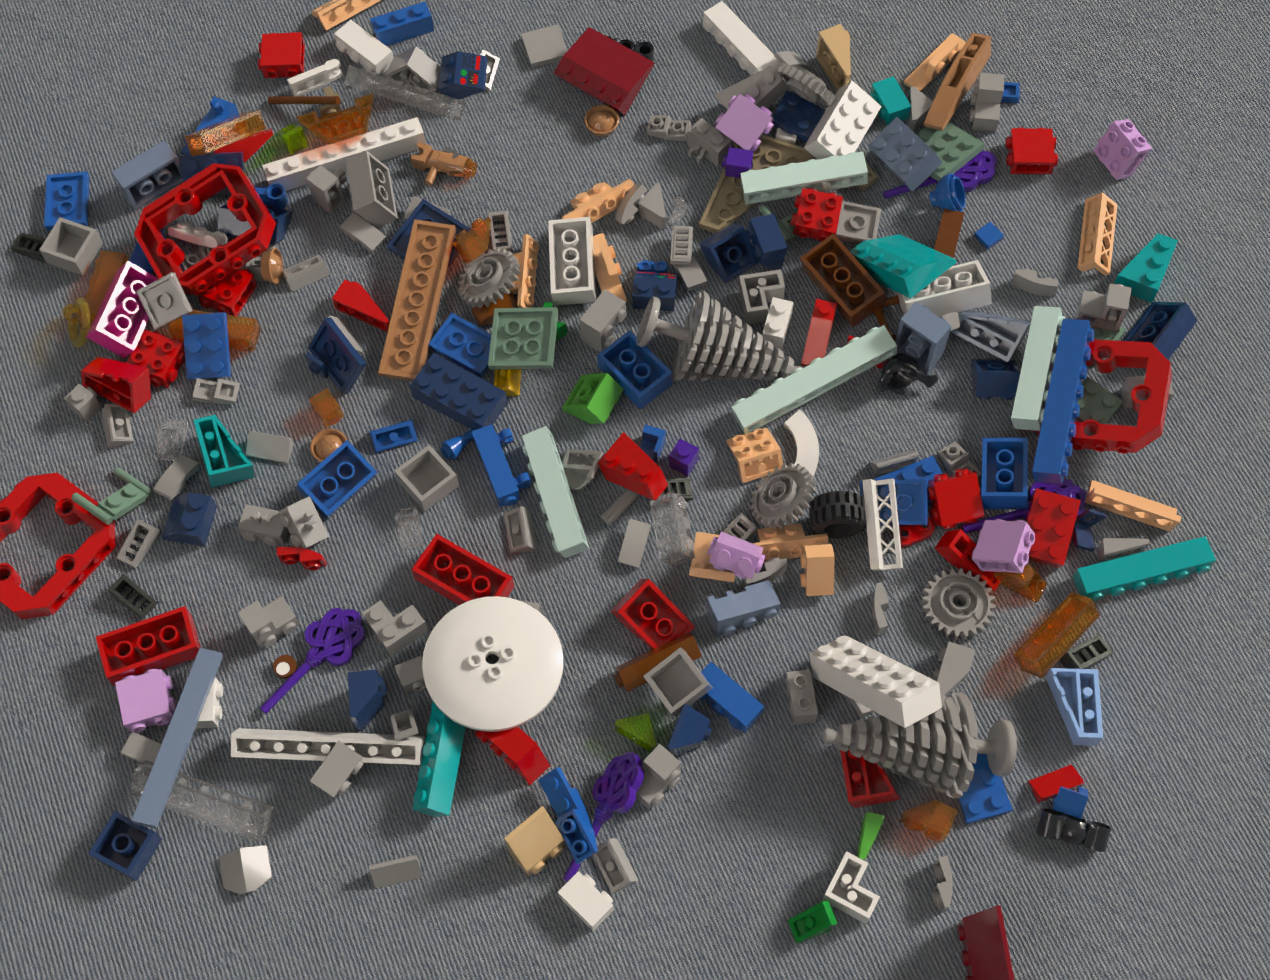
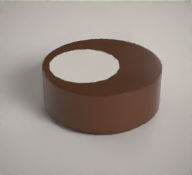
[273,655,298,679]

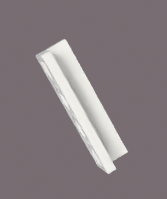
[862,478,903,571]

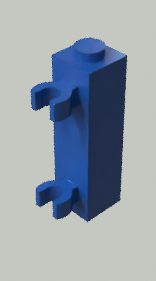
[181,96,240,154]
[472,424,531,507]

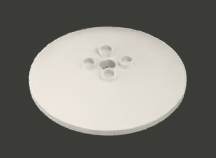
[422,596,563,732]

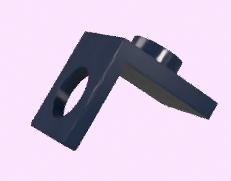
[305,352,329,379]
[1073,509,1106,552]

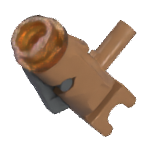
[411,143,477,186]

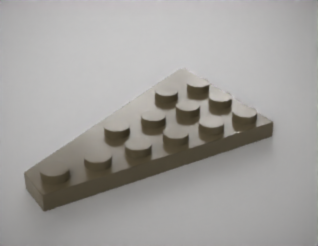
[699,135,815,234]

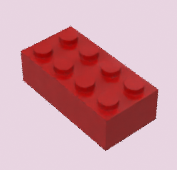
[411,534,515,605]
[96,606,201,686]

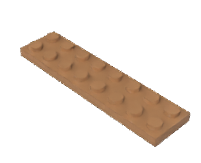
[378,219,456,381]

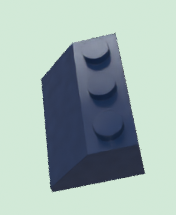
[217,204,293,245]
[1123,302,1197,360]

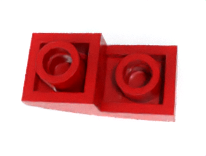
[277,547,327,570]

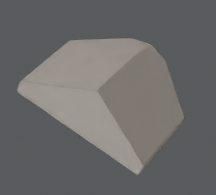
[562,449,604,491]
[219,846,272,894]

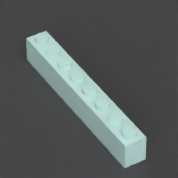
[732,325,897,434]

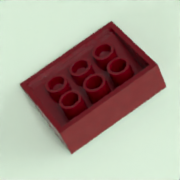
[554,27,655,116]
[957,905,1015,980]

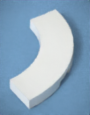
[784,409,819,477]

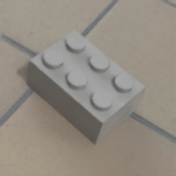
[346,150,398,228]

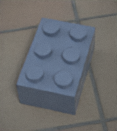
[867,117,942,192]
[112,141,183,211]
[895,302,952,374]

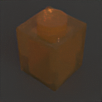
[309,388,344,428]

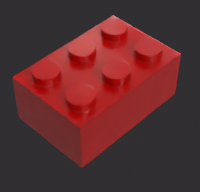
[1025,488,1081,568]

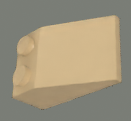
[816,24,851,91]
[504,806,565,876]

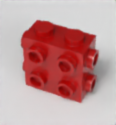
[258,32,305,79]
[1005,127,1058,174]
[790,188,843,242]
[197,269,257,318]
[126,330,186,388]
[928,468,985,529]

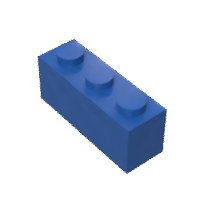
[370,1,434,46]
[699,662,764,733]

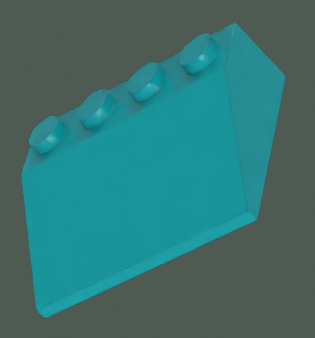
[850,234,957,299]

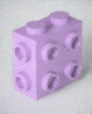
[715,94,774,151]
[1093,119,1152,180]
[972,519,1035,573]
[707,532,765,579]
[115,669,177,732]

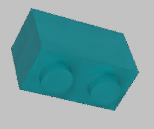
[869,76,911,126]

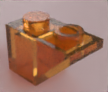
[452,217,491,264]
[994,563,1047,602]
[900,800,958,842]

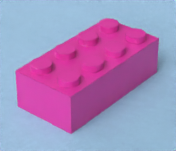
[86,261,158,358]

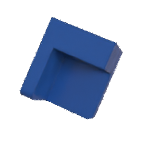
[640,424,666,462]
[1052,786,1089,819]

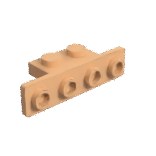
[904,33,966,91]
[562,179,634,223]
[593,233,627,303]
[509,234,539,308]
[753,523,828,563]

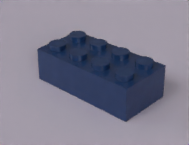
[409,353,508,430]

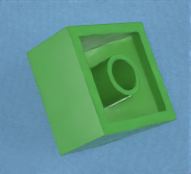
[561,373,624,424]

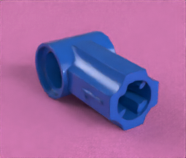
[254,183,288,209]

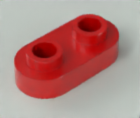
[892,516,935,548]

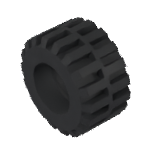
[809,491,867,538]

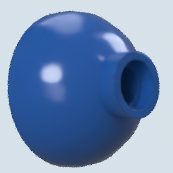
[929,173,966,212]

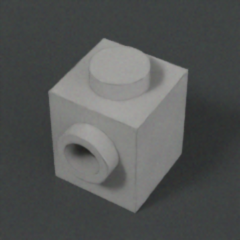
[64,384,102,422]
[395,656,426,694]

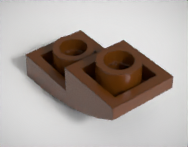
[471,293,519,326]

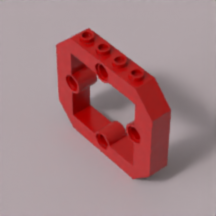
[134,163,276,295]
[1033,339,1172,454]
[0,472,116,620]

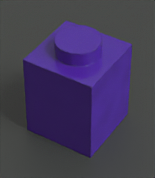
[722,147,754,178]
[669,439,699,476]

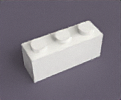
[334,20,394,77]

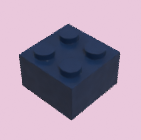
[88,811,162,882]

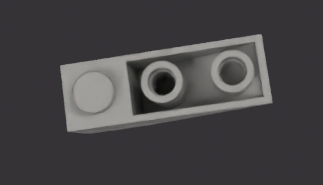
[932,641,975,697]

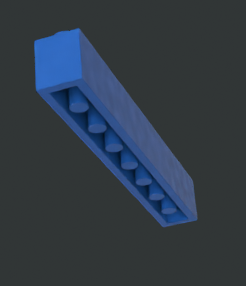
[1032,319,1094,485]

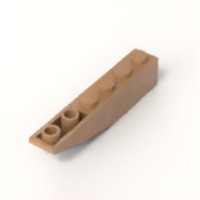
[924,33,991,131]

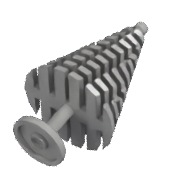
[636,290,803,381]
[822,692,1017,799]

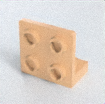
[726,428,783,483]
[689,532,740,583]

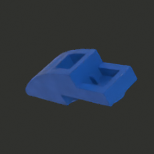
[538,767,598,864]

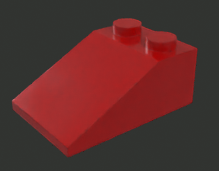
[610,578,695,650]

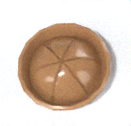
[584,105,619,137]
[260,248,283,284]
[310,429,347,462]

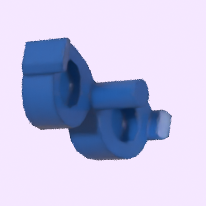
[637,260,668,272]

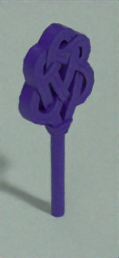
[883,150,997,199]
[961,479,1087,533]
[260,608,365,714]
[563,752,645,881]

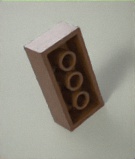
[800,233,886,327]

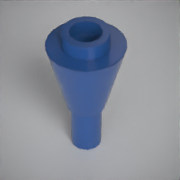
[441,428,475,460]

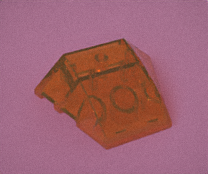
[296,93,374,146]

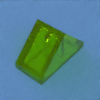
[276,123,308,155]
[614,713,657,753]

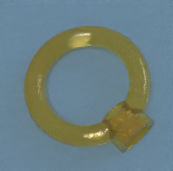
[62,297,90,348]

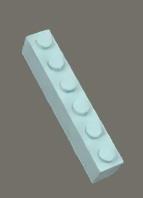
[741,152,868,205]
[1011,306,1066,431]
[521,426,590,558]

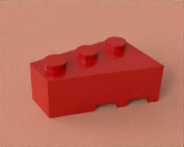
[81,357,151,414]
[598,432,668,501]
[475,727,550,785]
[840,745,901,808]

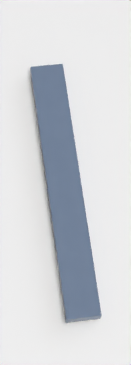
[132,648,223,829]

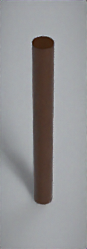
[268,96,340,104]

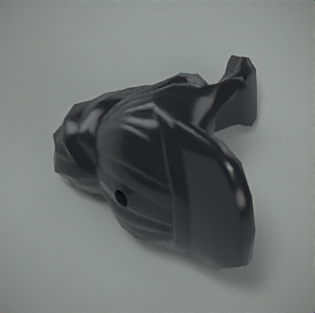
[877,353,938,395]

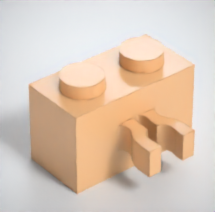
[800,544,835,596]

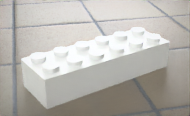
[809,635,942,728]

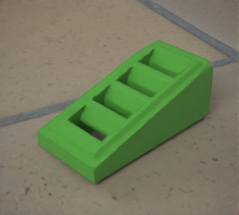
[856,812,885,860]

